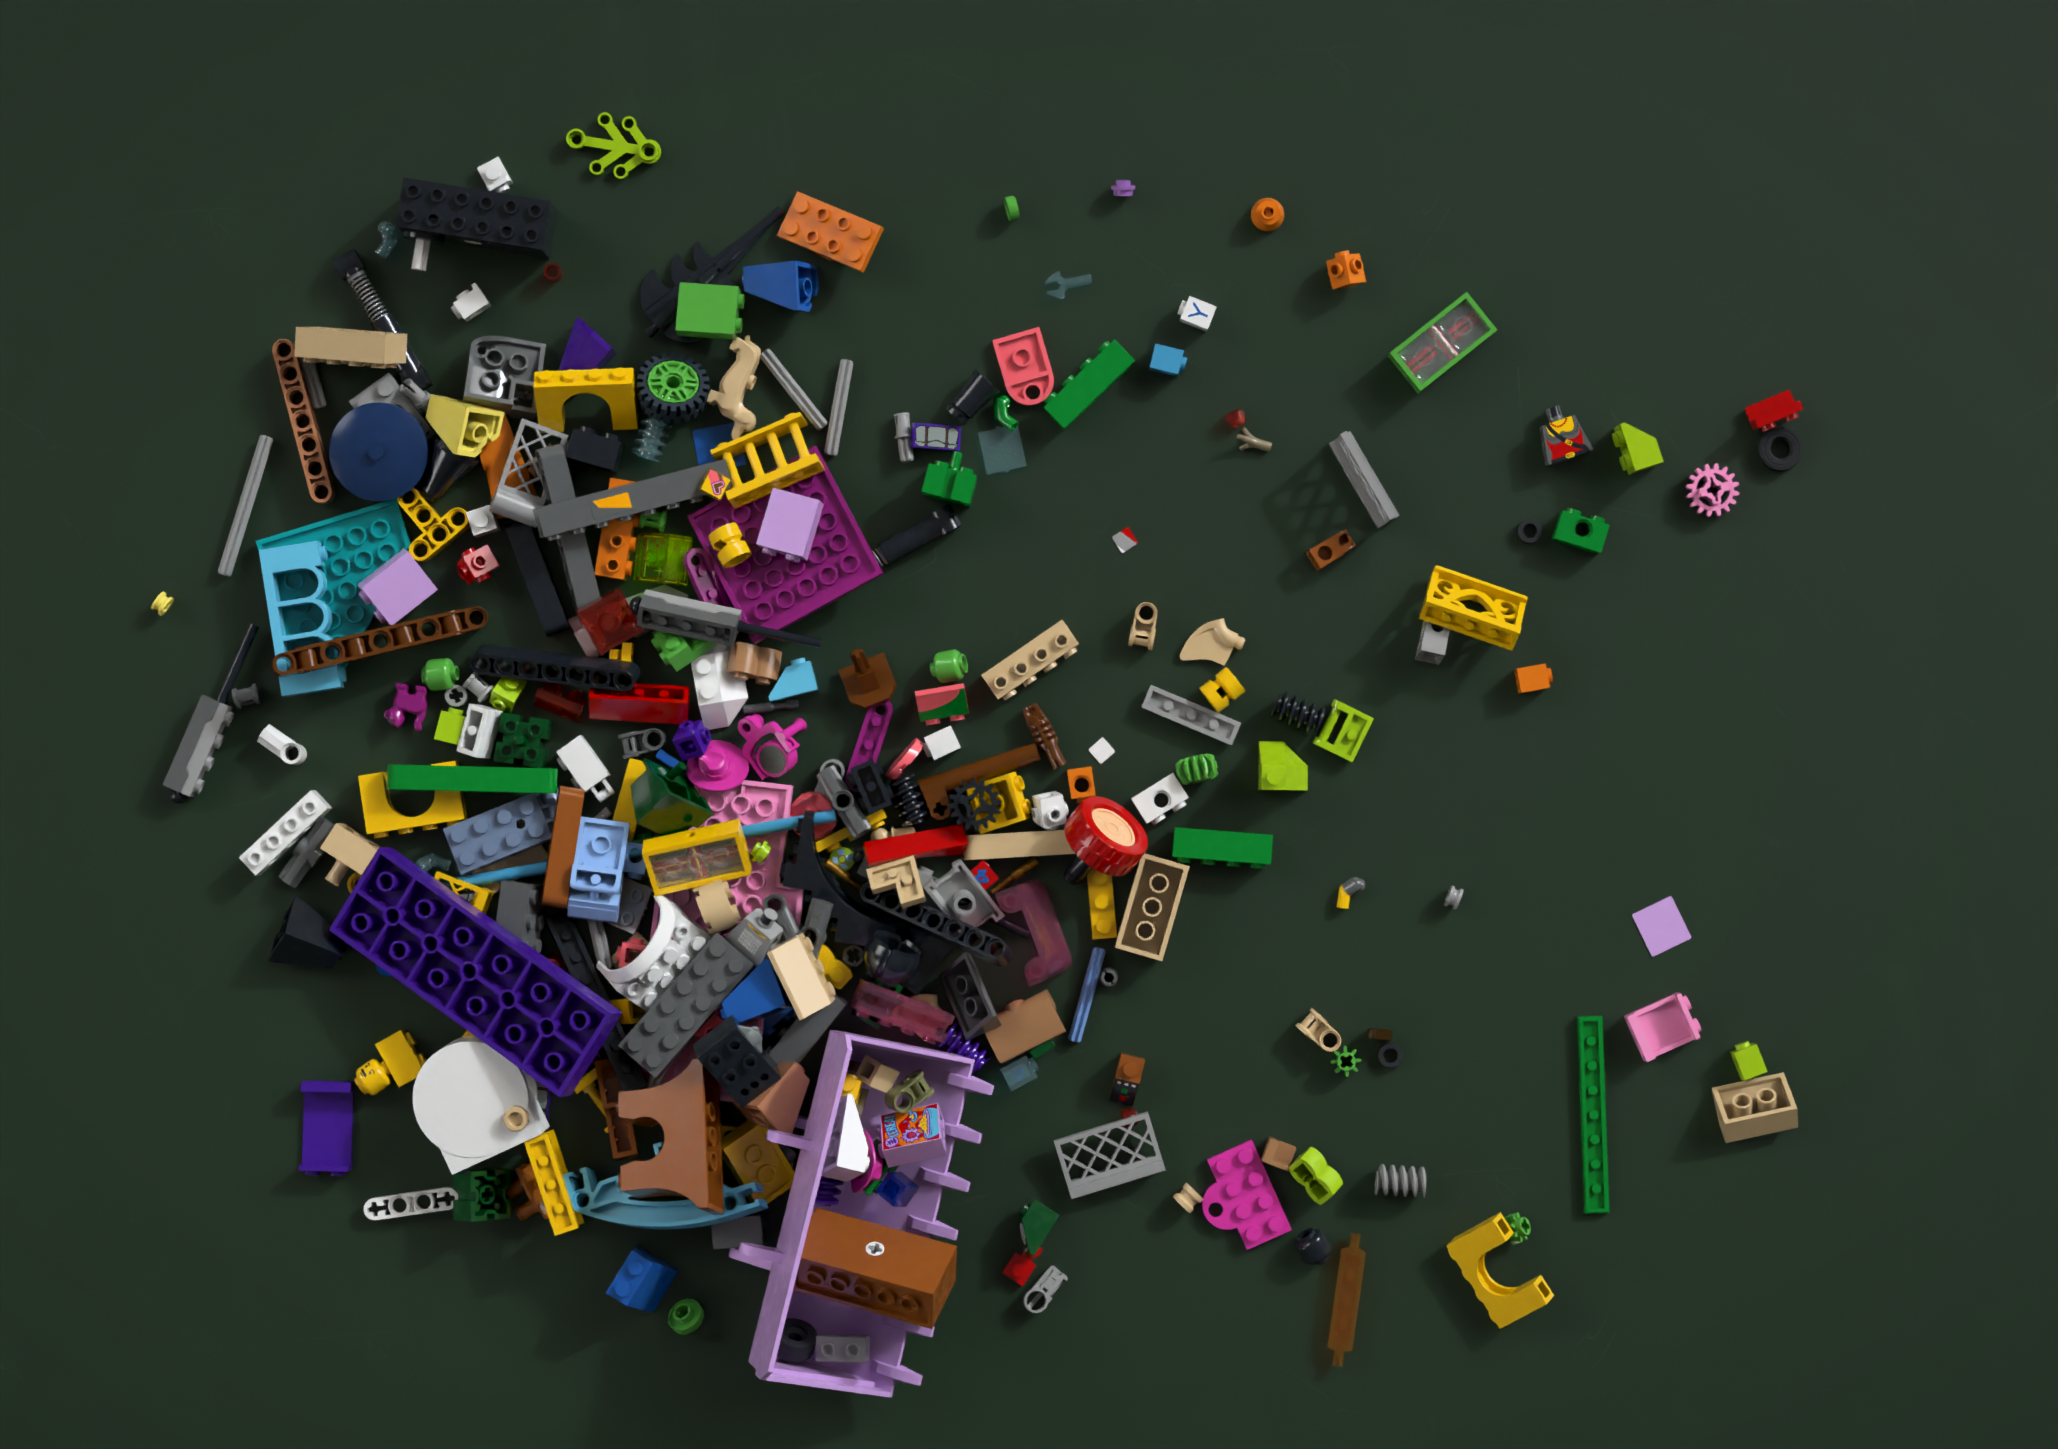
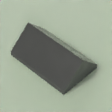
[939,952,1002,1040]

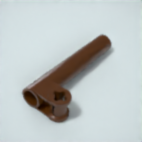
[918,743,1041,822]

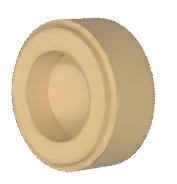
[503,1106,530,1132]

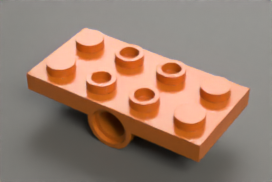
[777,191,884,273]

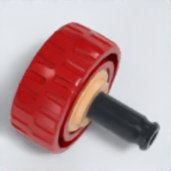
[1064,796,1148,886]

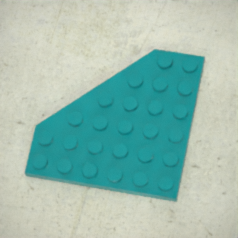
[256,498,411,668]

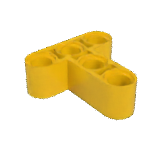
[397,488,470,562]

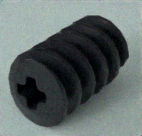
[1270,691,1325,735]
[889,773,929,828]

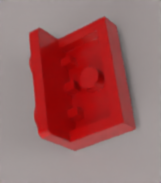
[1744,390,1803,432]

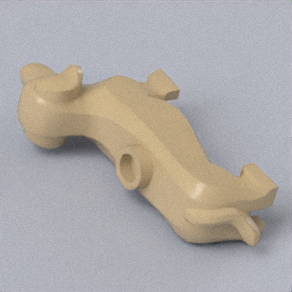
[707,335,761,440]

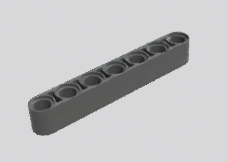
[536,444,602,614]

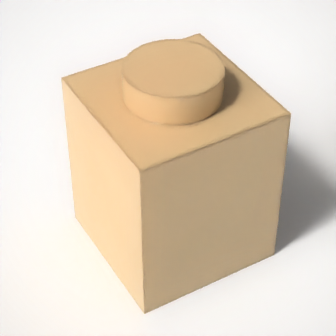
[855,1055,900,1093]

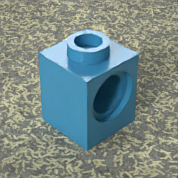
[1149,344,1187,377]

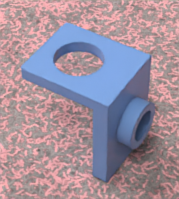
[623,842,649,880]

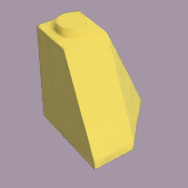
[425,394,505,457]

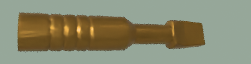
[990,857,1039,894]
[823,858,863,893]

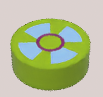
[830,847,854,871]

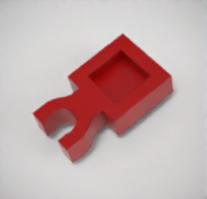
[1002,1246,1043,1286]

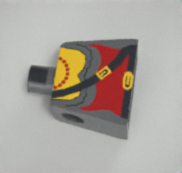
[1539,405,1593,467]

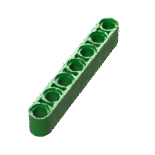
[387,764,558,793]

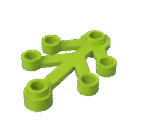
[566,112,661,180]

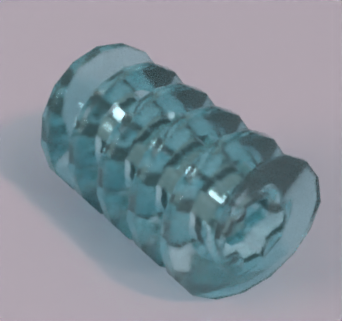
[631,411,672,463]

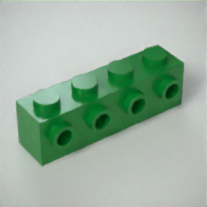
[1044,339,1135,430]
[1172,827,1273,869]

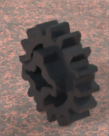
[948,777,1002,832]

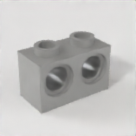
[816,1334,870,1363]

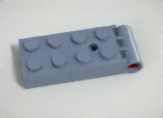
[443,787,558,876]

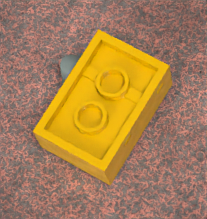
[721,1120,796,1204]

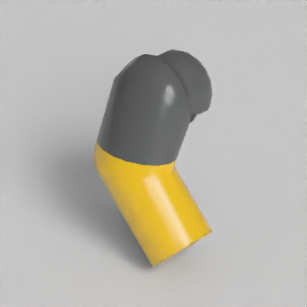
[1336,877,1365,909]

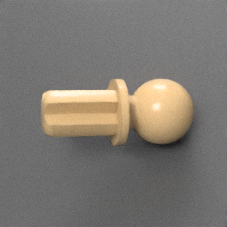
[870,826,916,841]

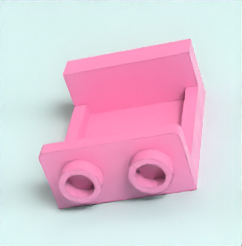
[1624,992,1702,1062]

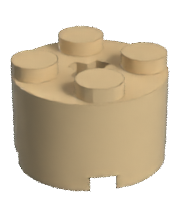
[693,879,741,935]

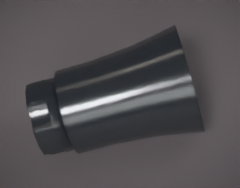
[947,369,1000,425]

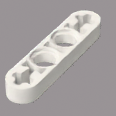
[364,1187,458,1220]

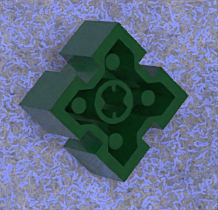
[493,712,553,768]
[453,1167,511,1222]

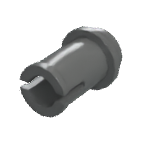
[1099,967,1118,987]

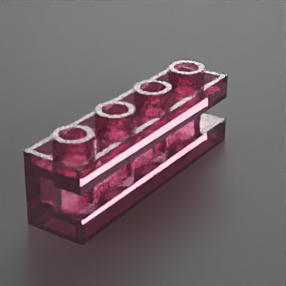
[850,978,955,1045]

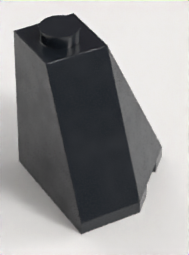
[268,896,346,968]

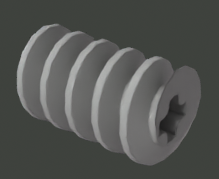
[1375,1164,1427,1198]

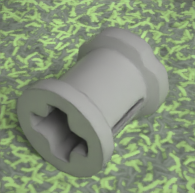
[462,672,495,703]

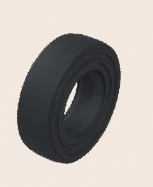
[1758,427,1803,471]

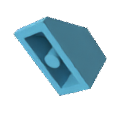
[768,658,818,702]

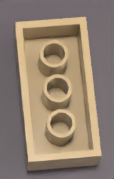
[295,327,407,368]
[1114,854,1190,961]

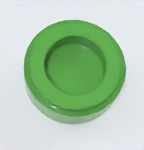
[1004,195,1019,221]

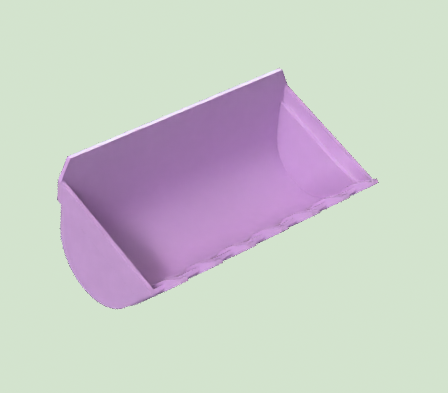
[728,1030,994,1397]

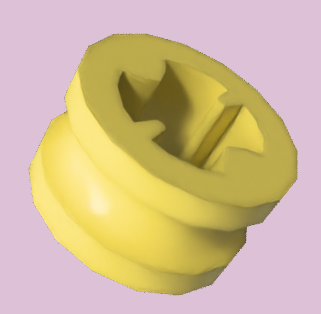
[150,591,174,616]

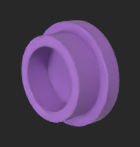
[1111,180,1135,196]

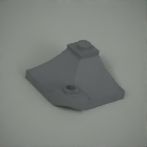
[463,336,546,422]

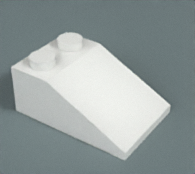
[821,1094,870,1182]

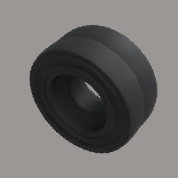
[777,1318,817,1362]

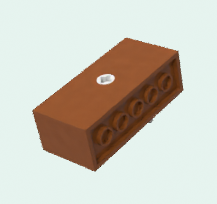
[793,1207,957,1329]

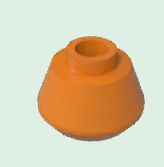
[1251,198,1284,231]

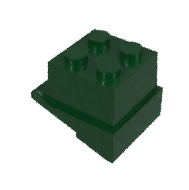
[630,758,713,836]

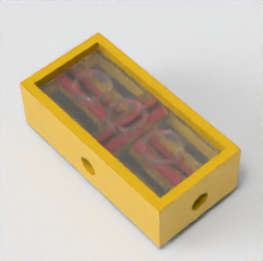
[642,819,752,896]

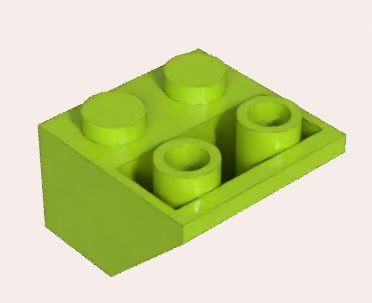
[1612,423,1664,475]

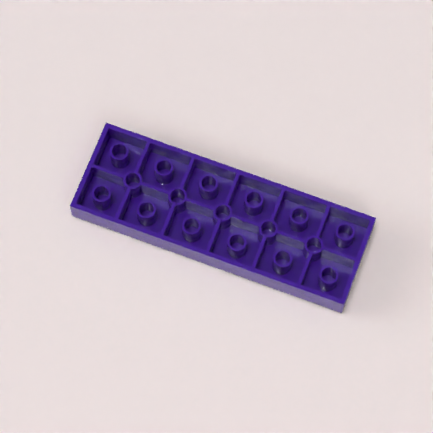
[329,847,622,1097]

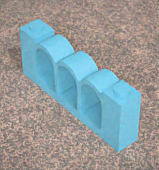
[259,541,347,697]

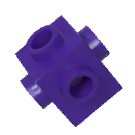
[672,720,711,761]

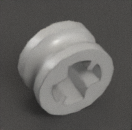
[445,685,468,707]
[1444,885,1463,910]

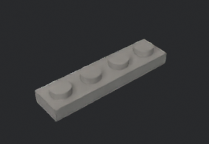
[1141,685,1241,746]

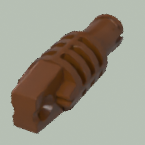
[1023,703,1067,770]

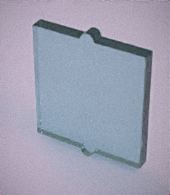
[978,426,1027,475]

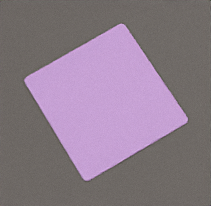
[1632,896,1691,957]

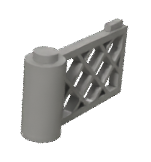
[489,418,570,528]

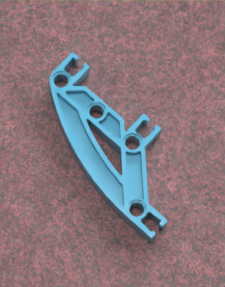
[563,1142,768,1229]

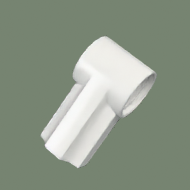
[257,724,307,765]

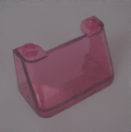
[995,879,1072,987]

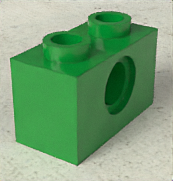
[1551,508,1610,554]

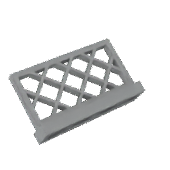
[1329,431,1400,528]
[1053,1111,1166,1199]

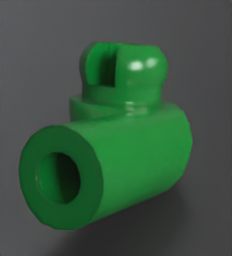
[993,395,1019,432]

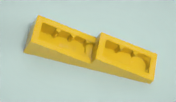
[612,758,646,842]

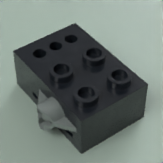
[693,1015,782,1108]

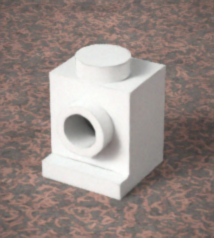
[451,283,491,322]

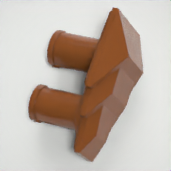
[506,1162,549,1221]

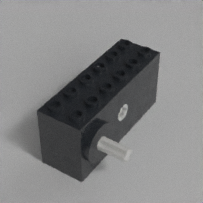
[395,177,558,271]

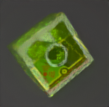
[633,532,692,586]

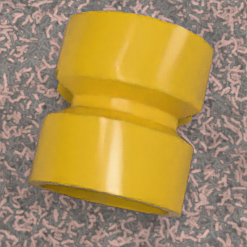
[708,522,752,568]
[1199,667,1246,713]

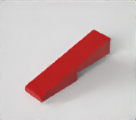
[863,824,968,866]

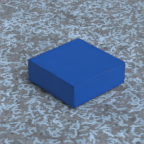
[656,749,681,768]

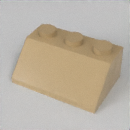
[767,932,836,1020]
[1712,1072,1798,1143]

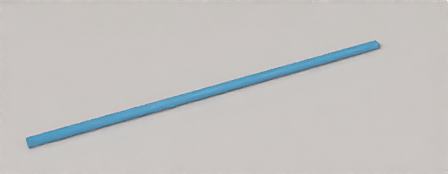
[440,809,837,891]

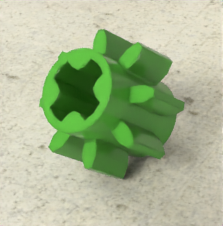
[1330,1045,1361,1077]
[1504,1212,1531,1245]

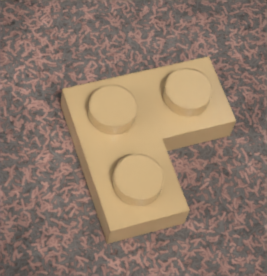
[866,855,926,908]

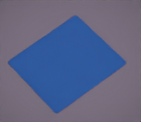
[692,423,746,467]

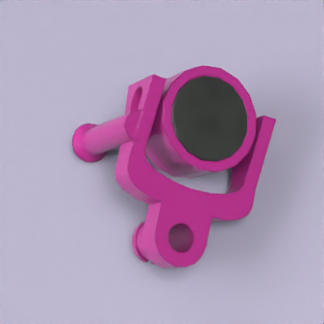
[738,714,807,780]

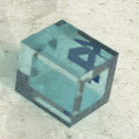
[1000,1055,1040,1091]

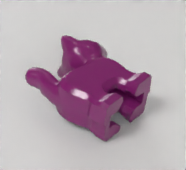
[384,683,428,731]

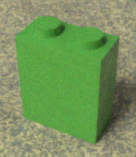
[675,282,744,340]

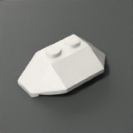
[691,643,748,730]

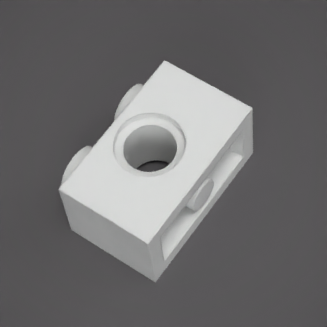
[1131,773,1189,825]

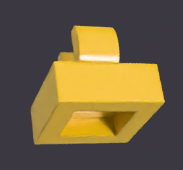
[609,642,634,662]

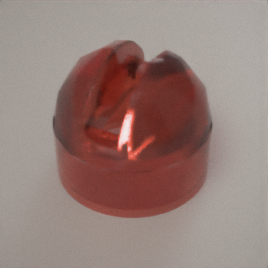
[1224,408,1246,428]
[1120,1108,1139,1128]

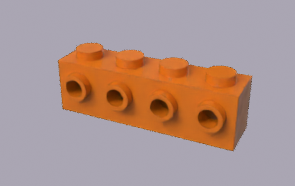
[595,478,641,581]

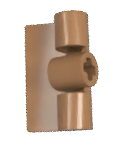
[985,989,1066,1064]

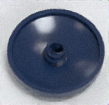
[329,402,429,501]

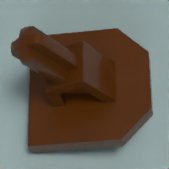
[838,648,897,710]

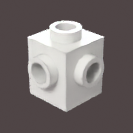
[1031,791,1069,830]

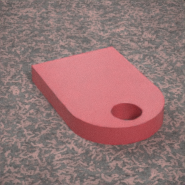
[992,327,1054,406]

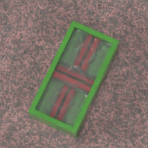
[1388,292,1497,394]

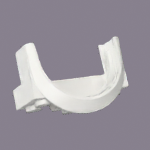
[596,895,712,1012]

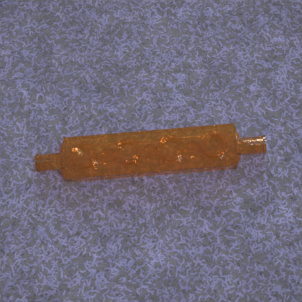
[1327,1233,1366,1367]

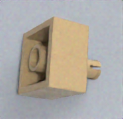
[320,823,380,886]

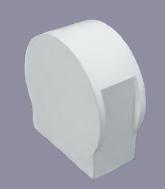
[413,1035,550,1175]

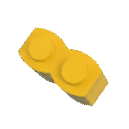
[818,944,853,989]

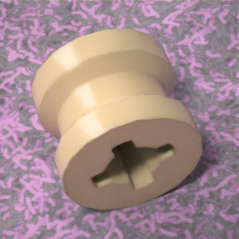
[1172,1182,1204,1213]

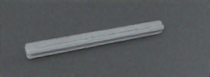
[218,435,273,576]

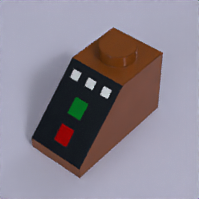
[1109,1053,1145,1106]

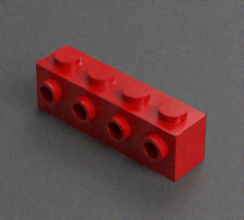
[589,683,690,724]

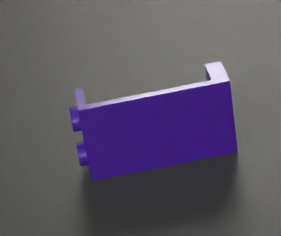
[298,1080,354,1176]

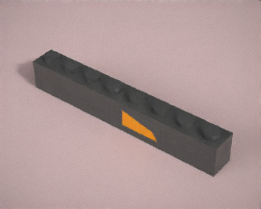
[533,459,733,541]

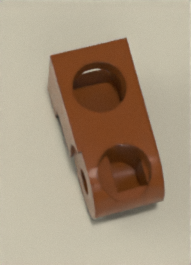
[1305,529,1356,571]

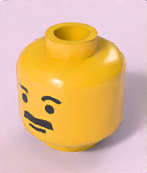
[354,1059,391,1095]

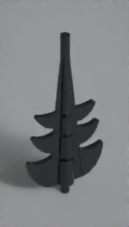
[640,206,784,344]

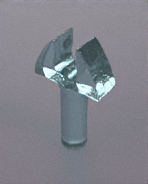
[1045,271,1092,299]

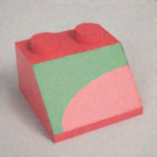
[915,683,969,726]

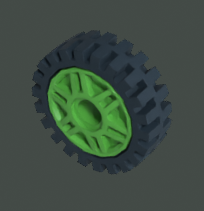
[636,352,709,424]

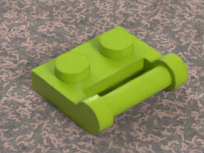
[1313,699,1374,762]

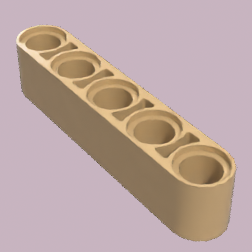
[964,830,1075,860]

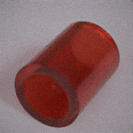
[544,263,563,283]

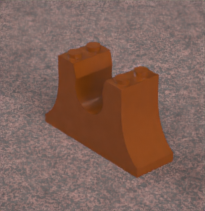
[616,1059,724,1215]

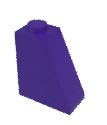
[558,317,617,396]

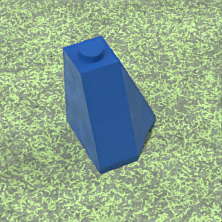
[742,261,819,312]

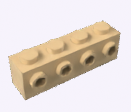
[981,620,1079,701]

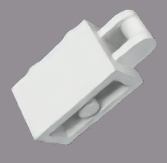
[556,735,615,803]

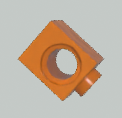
[1514,663,1553,694]
[1067,766,1096,803]

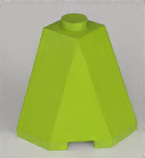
[1258,741,1308,791]

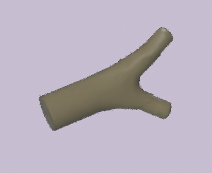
[1237,428,1272,452]

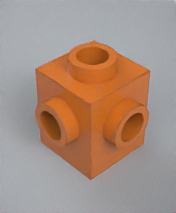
[1326,250,1366,290]

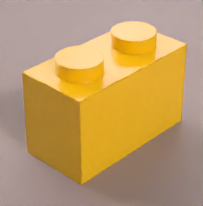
[375,1029,427,1087]

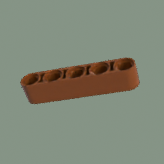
[541,786,585,909]

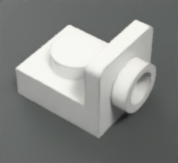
[477,157,513,193]

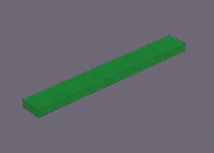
[1577,1016,1610,1214]

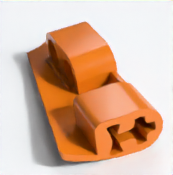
[478,404,538,520]

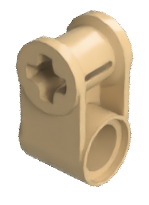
[1128,602,1157,650]
[1295,1007,1341,1052]

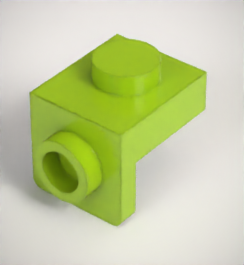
[489,677,528,714]

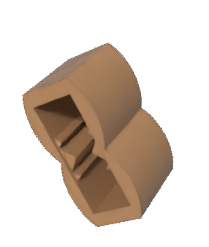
[727,642,782,686]

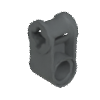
[618,728,667,759]

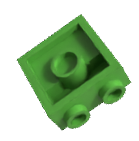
[651,630,718,672]

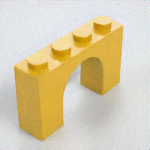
[533,368,639,433]
[358,761,467,838]
[1447,1212,1554,1329]

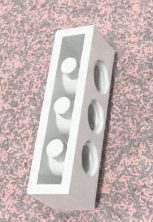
[239,790,332,876]

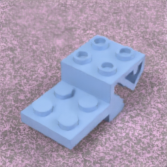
[567,817,630,924]

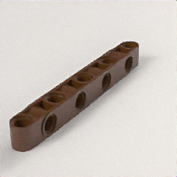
[271,606,488,677]

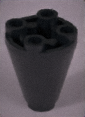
[419,435,479,502]

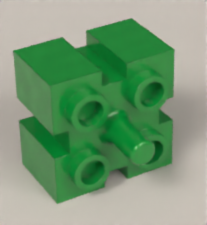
[922,451,977,507]

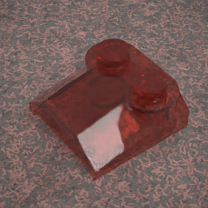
[576,588,643,656]

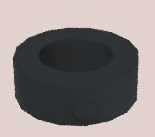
[1516,519,1543,544]
[1378,1043,1403,1068]

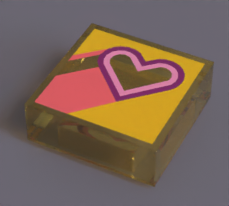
[697,468,732,501]

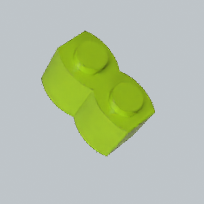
[1289,1147,1343,1205]

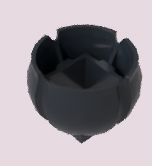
[863,930,921,987]

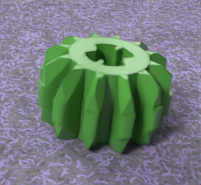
[1175,753,1218,785]

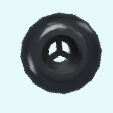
[1295,1228,1332,1265]

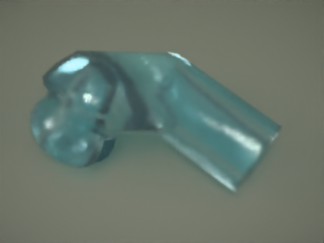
[375,221,398,259]
[415,853,452,872]

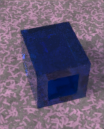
[875,1172,919,1207]

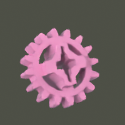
[1685,463,1740,517]

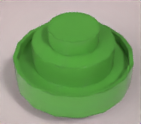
[668,1299,704,1335]

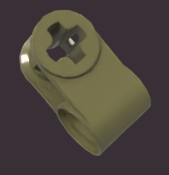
[885,1070,935,1113]

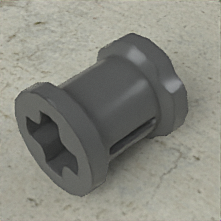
[232,683,262,710]

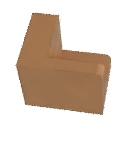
[1261,1137,1296,1172]

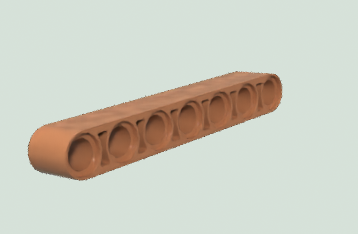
[272,339,336,505]

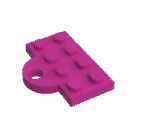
[1202,1139,1292,1250]

